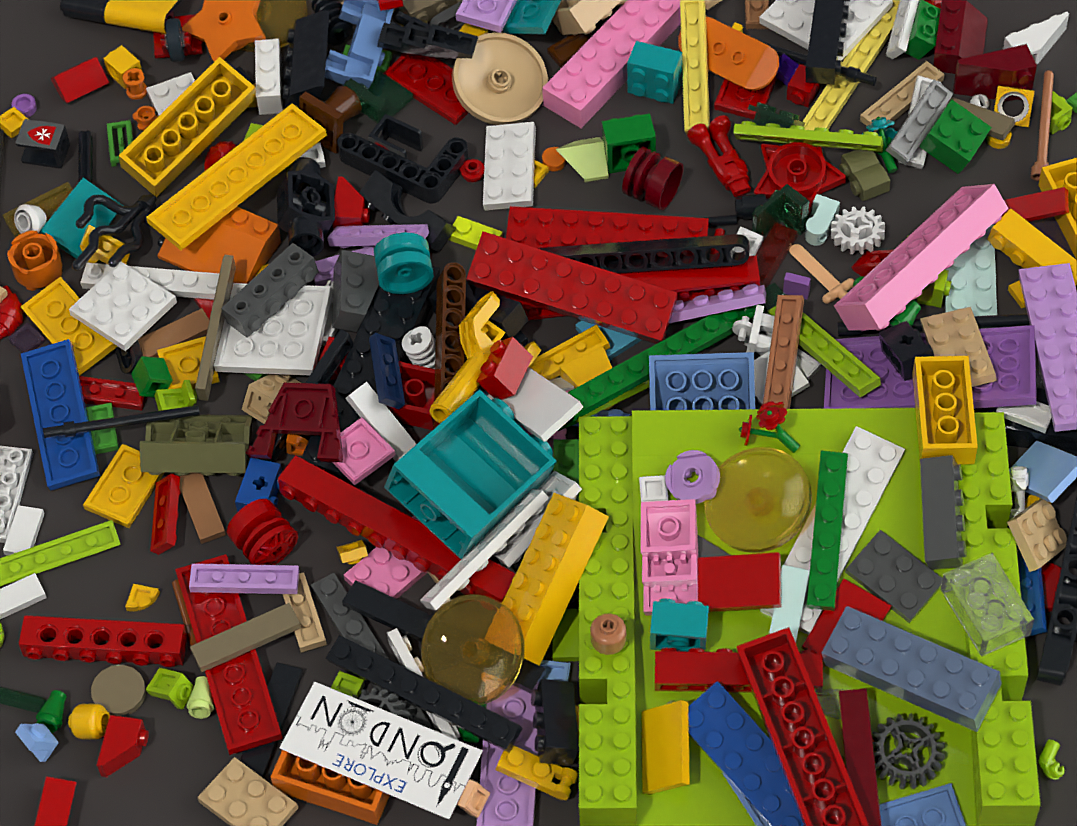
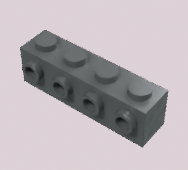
[221,243,319,338]
[920,455,967,570]

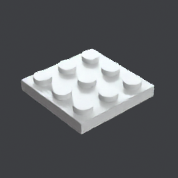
[69,261,177,351]

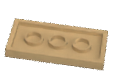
[920,307,996,387]

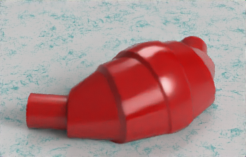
[0,286,23,340]

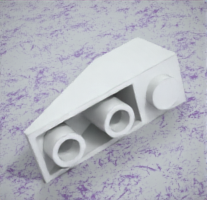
[1003,12,1069,64]

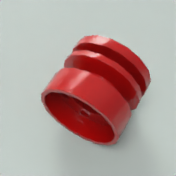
[227,499,298,565]

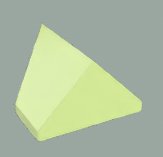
[556,137,609,182]

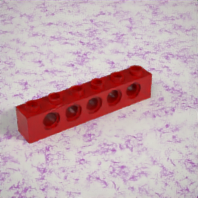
[19,615,188,667]

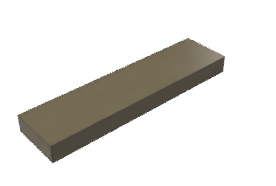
[190,603,301,672]

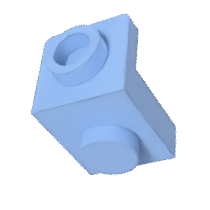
[15,723,59,762]

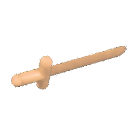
[789,244,855,304]

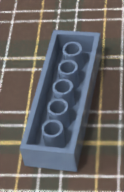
[822,606,1002,732]

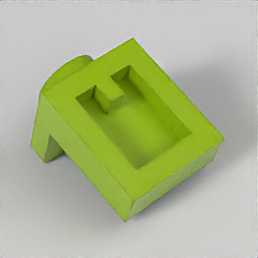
[145,668,194,710]

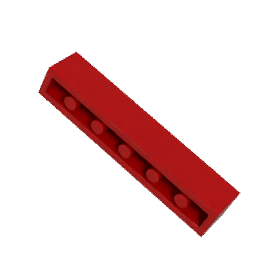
[655,648,823,694]

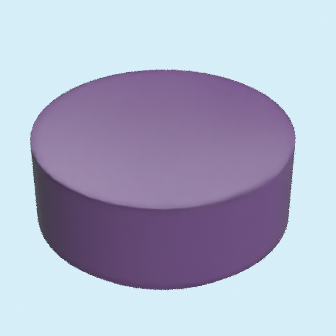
[11,94,37,117]

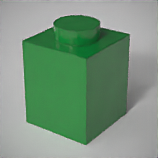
[131,356,173,397]

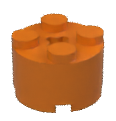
[7,231,63,291]

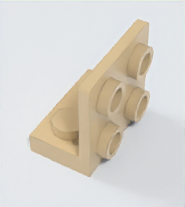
[242,374,301,424]

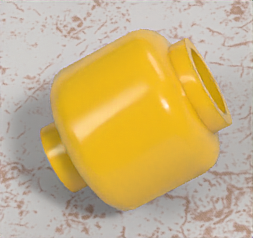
[68,704,110,740]

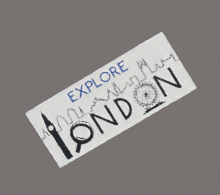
[280,682,482,819]

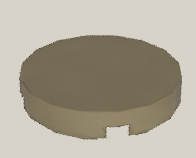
[91,665,146,717]

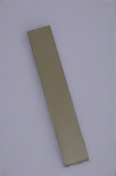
[195,255,236,401]

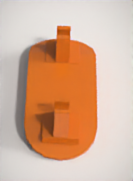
[678,17,779,91]

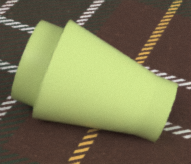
[187,676,214,719]

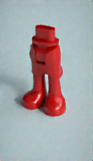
[687,115,751,197]

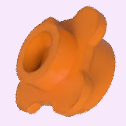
[133,106,157,131]

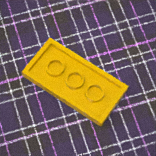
[21,276,118,376]

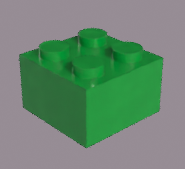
[918,99,992,174]
[602,114,656,174]

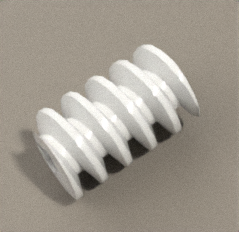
[402,326,436,369]

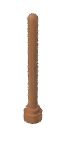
[1031,70,1054,181]

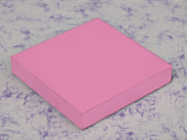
[332,417,396,485]

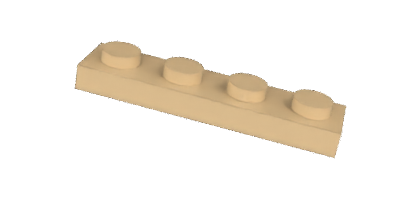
[860,61,945,133]

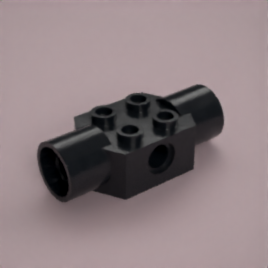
[277,157,335,257]

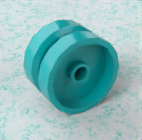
[373,232,434,294]

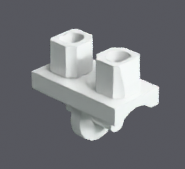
[732,305,775,353]

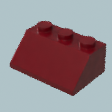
[933,0,988,74]

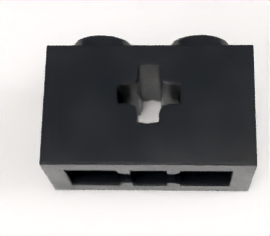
[879,321,934,381]

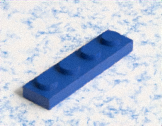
[1016,543,1048,637]

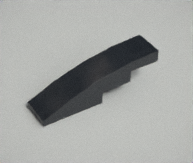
[377,22,478,58]

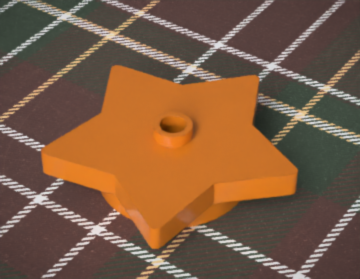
[182,0,266,62]

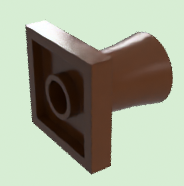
[299,86,362,154]

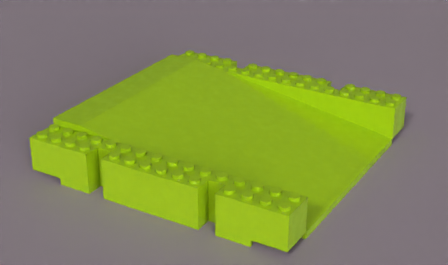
[579,408,1040,826]

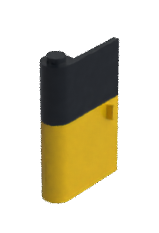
[60,0,182,34]

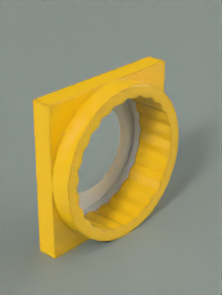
[994,86,1034,127]

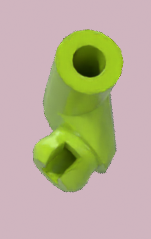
[1039,740,1065,780]

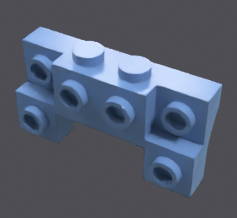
[325,0,394,88]

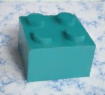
[627,41,682,104]
[650,599,709,652]

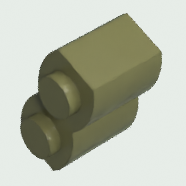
[839,150,890,201]

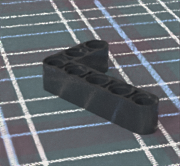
[337,133,469,204]

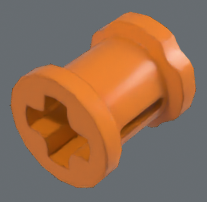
[123,68,147,100]

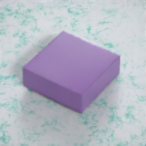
[783,272,811,299]

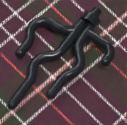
[72,194,165,271]

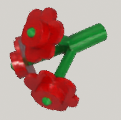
[739,401,800,453]

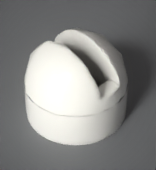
[970,94,989,109]

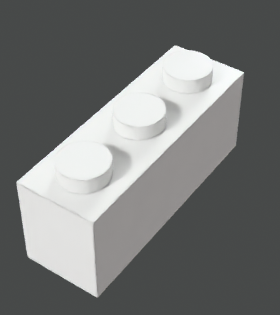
[255,39,283,115]

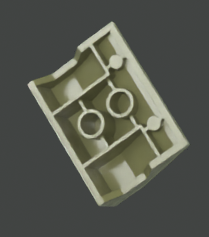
[139,415,253,476]

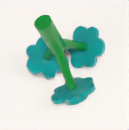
[861,117,898,173]

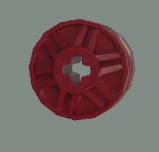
[622,147,684,210]

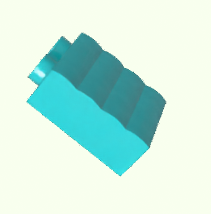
[384,389,557,559]

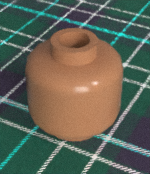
[590,613,627,655]

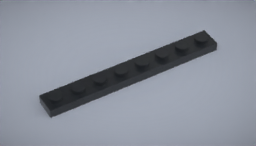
[326,635,523,753]

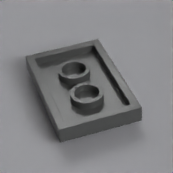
[845,530,945,623]

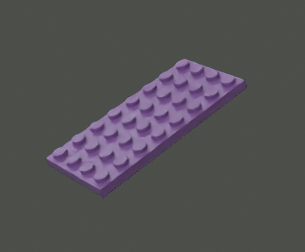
[824,325,1037,409]

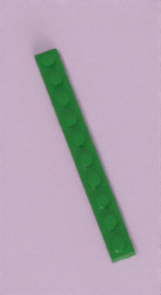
[567,304,765,421]

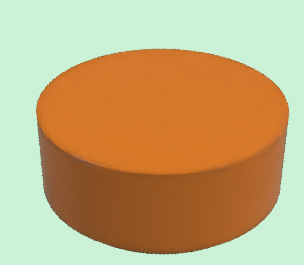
[542,147,566,171]

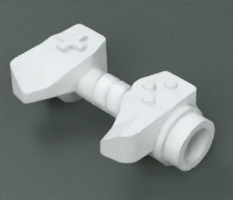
[1009,466,1029,521]

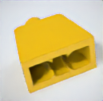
[560,346,615,410]

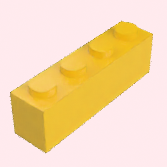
[987,208,1077,290]

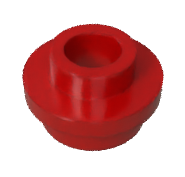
[460,159,485,183]

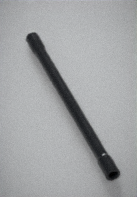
[837,314,1030,337]

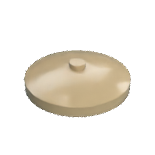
[452,33,548,125]

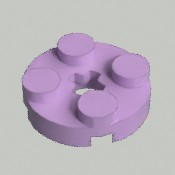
[665,450,720,504]

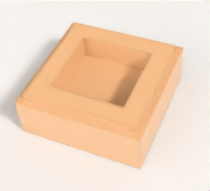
[457,779,490,818]

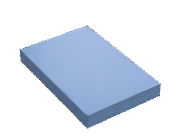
[1009,441,1077,503]

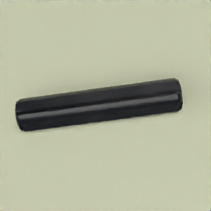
[78,130,93,183]

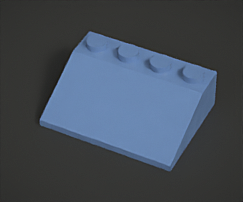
[649,352,755,410]

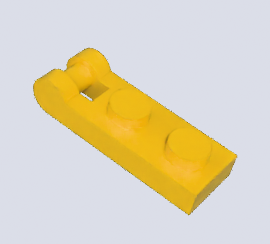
[495,745,578,800]

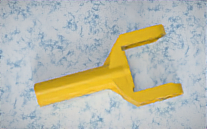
[429,291,541,423]

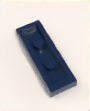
[369,333,405,410]

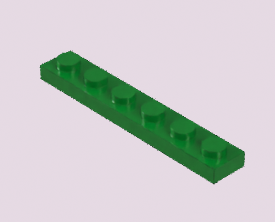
[806,450,848,611]

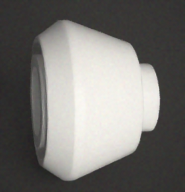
[14,204,47,234]

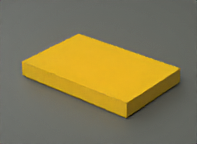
[83,444,165,528]
[642,700,690,795]

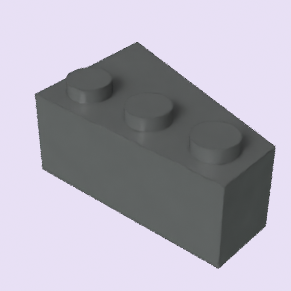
[332,250,379,332]

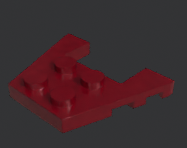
[246,382,343,463]

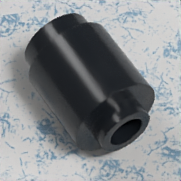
[735,194,771,220]

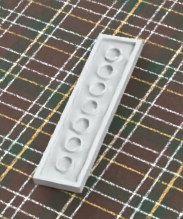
[760,426,905,635]

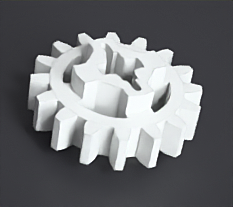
[831,206,885,255]

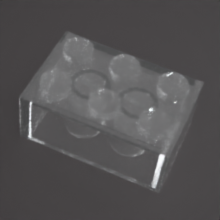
[941,553,1034,656]

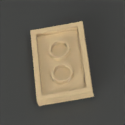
[1007,499,1067,572]
[197,757,298,826]

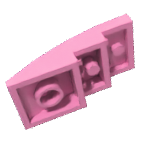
[641,499,699,616]

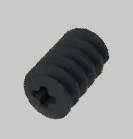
[311,0,353,46]

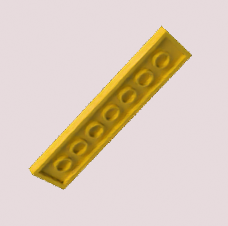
[146,104,327,250]

